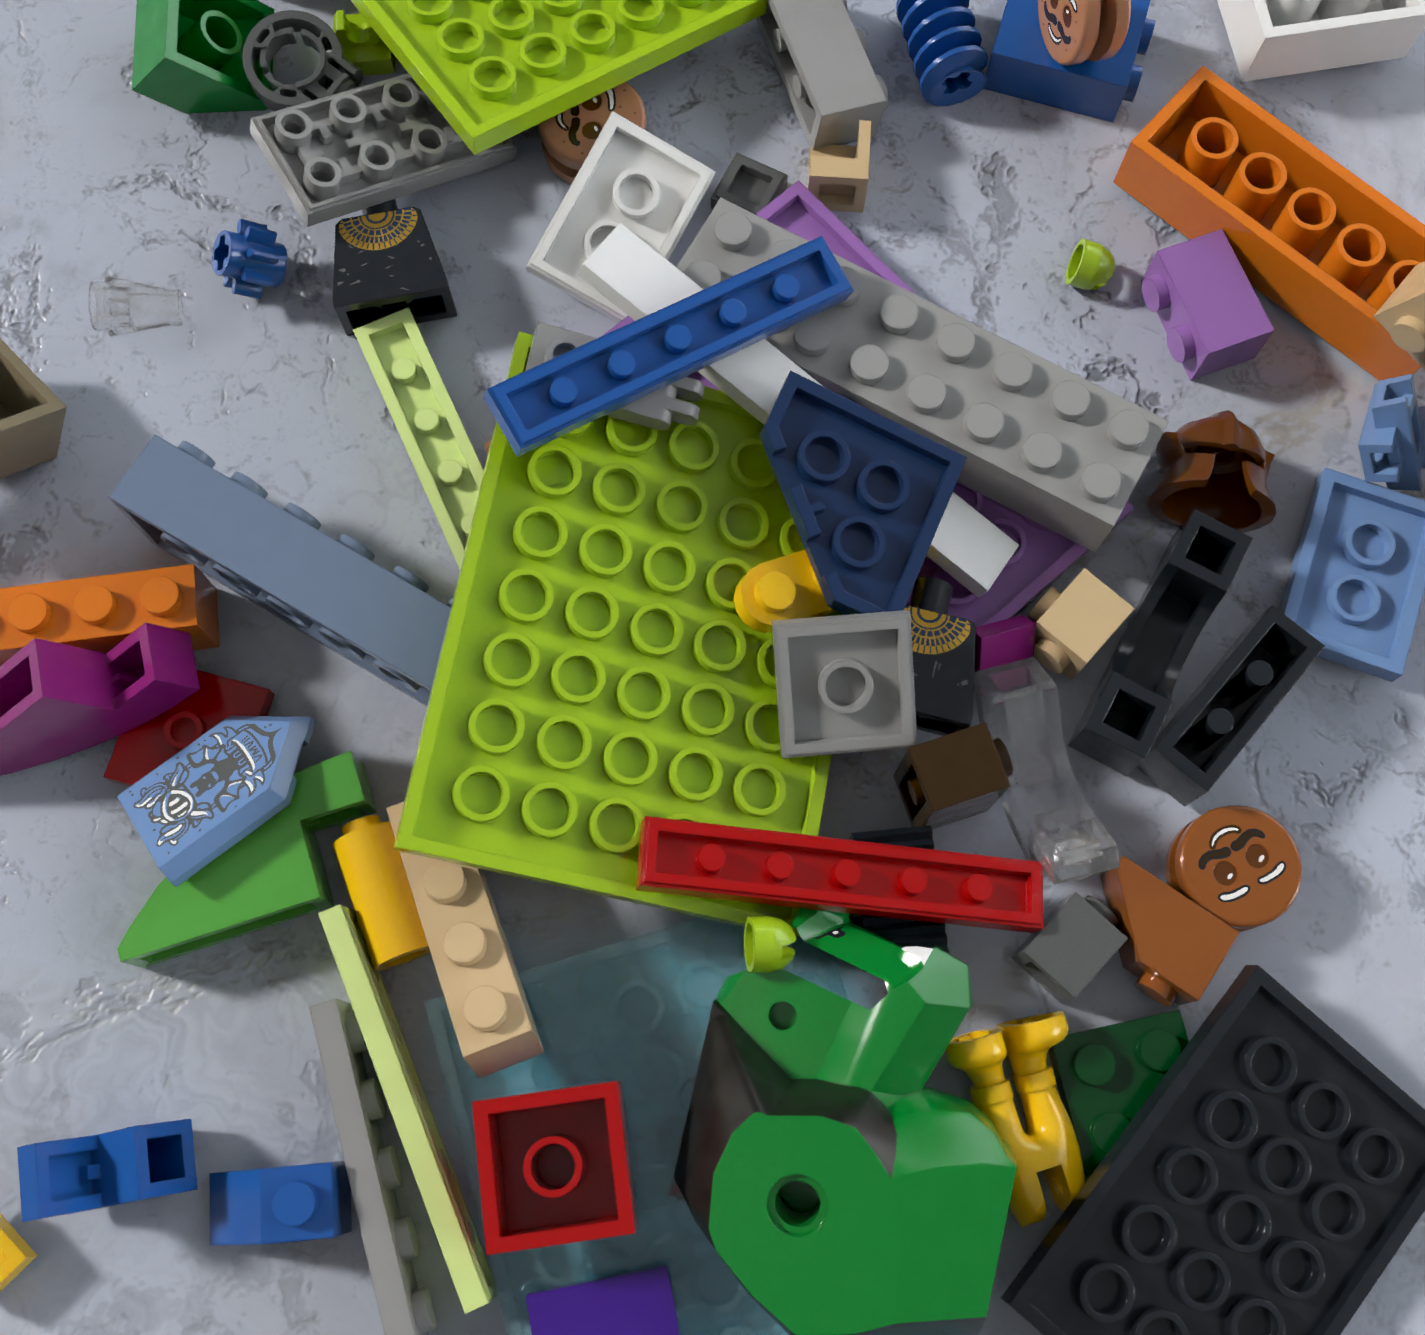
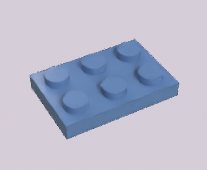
[1279,467,1425,682]

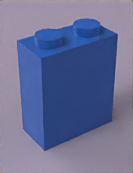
[984,0,1156,122]

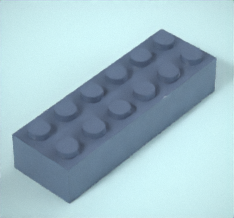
[108,435,453,707]

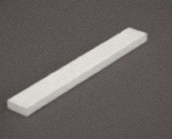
[578,222,1019,598]

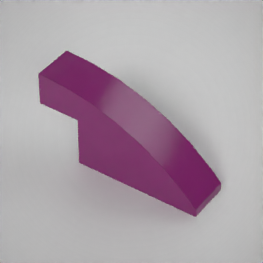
[0,622,200,776]

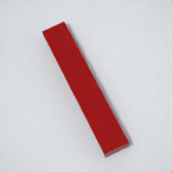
[636,816,1044,933]

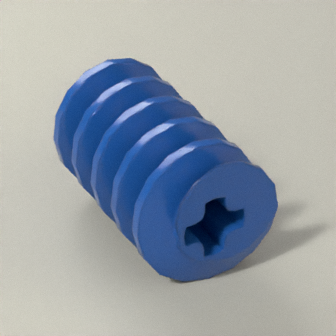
[896,0,988,106]

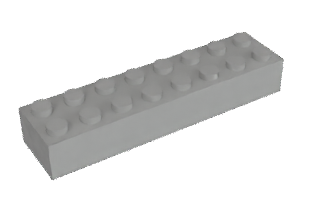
[676,198,1169,553]

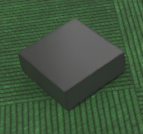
[711,152,788,214]

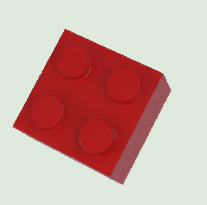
[472,1081,639,1255]

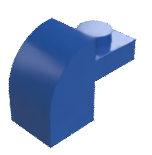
[17,1119,198,1222]

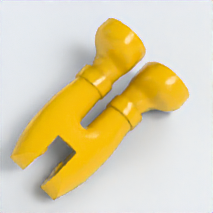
[945,1011,1085,1227]

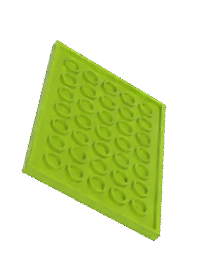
[393,331,844,937]

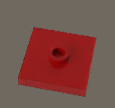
[103,669,275,786]

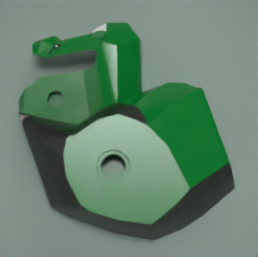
[673,908,1017,1335]

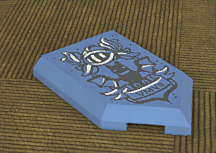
[117,716,316,887]

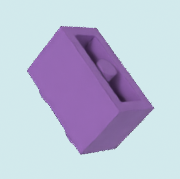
[1141,229,1275,381]

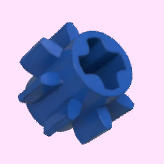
[212,219,288,299]

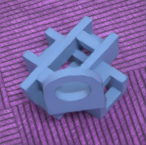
[1358,374,1425,491]

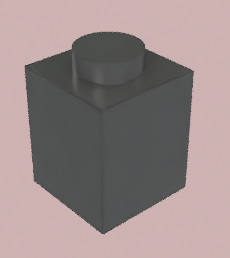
[1011,892,1128,1003]

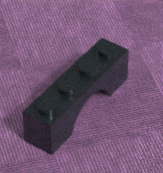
[1067,509,1253,776]

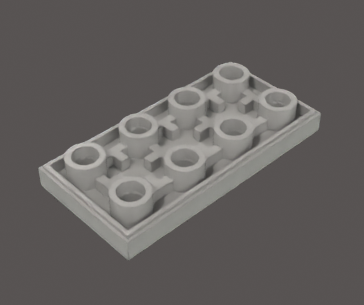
[250,73,518,227]

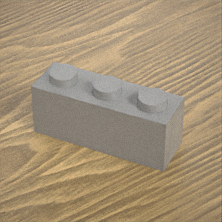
[756,0,888,150]

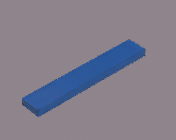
[483,236,854,457]

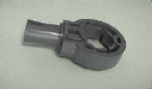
[242,10,363,111]

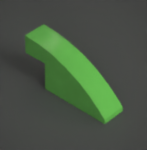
[117,751,377,968]

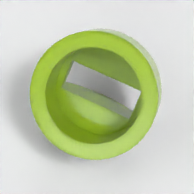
[1065,238,1116,290]
[744,916,796,973]

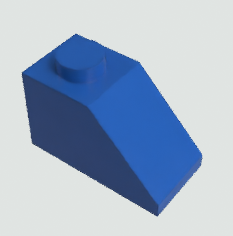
[209,1161,352,1246]

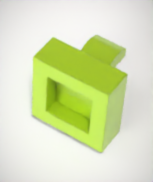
[333,10,395,76]

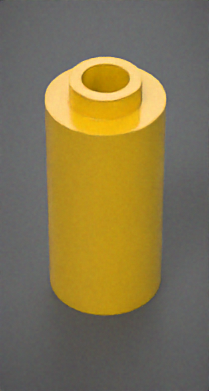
[332,815,431,971]

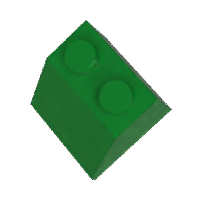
[132,0,274,114]

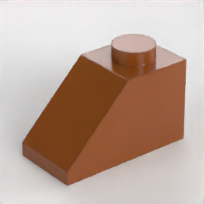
[1100,855,1240,1007]

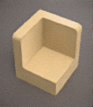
[807,120,871,213]

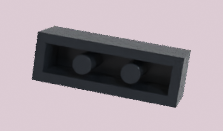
[1136,605,1325,807]

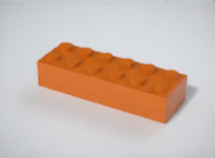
[1113,66,1425,380]

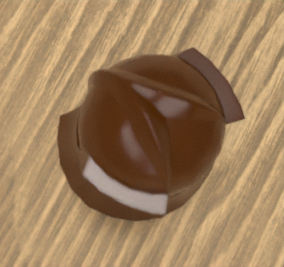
[1148,410,1276,533]

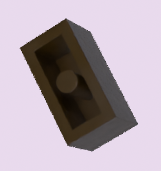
[893,722,1013,830]

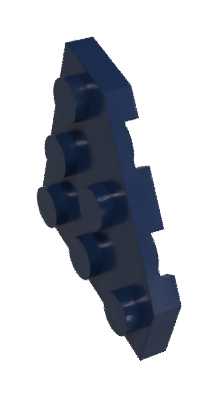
[759,370,967,615]

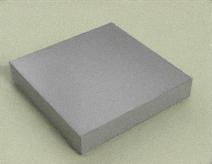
[772,610,918,758]

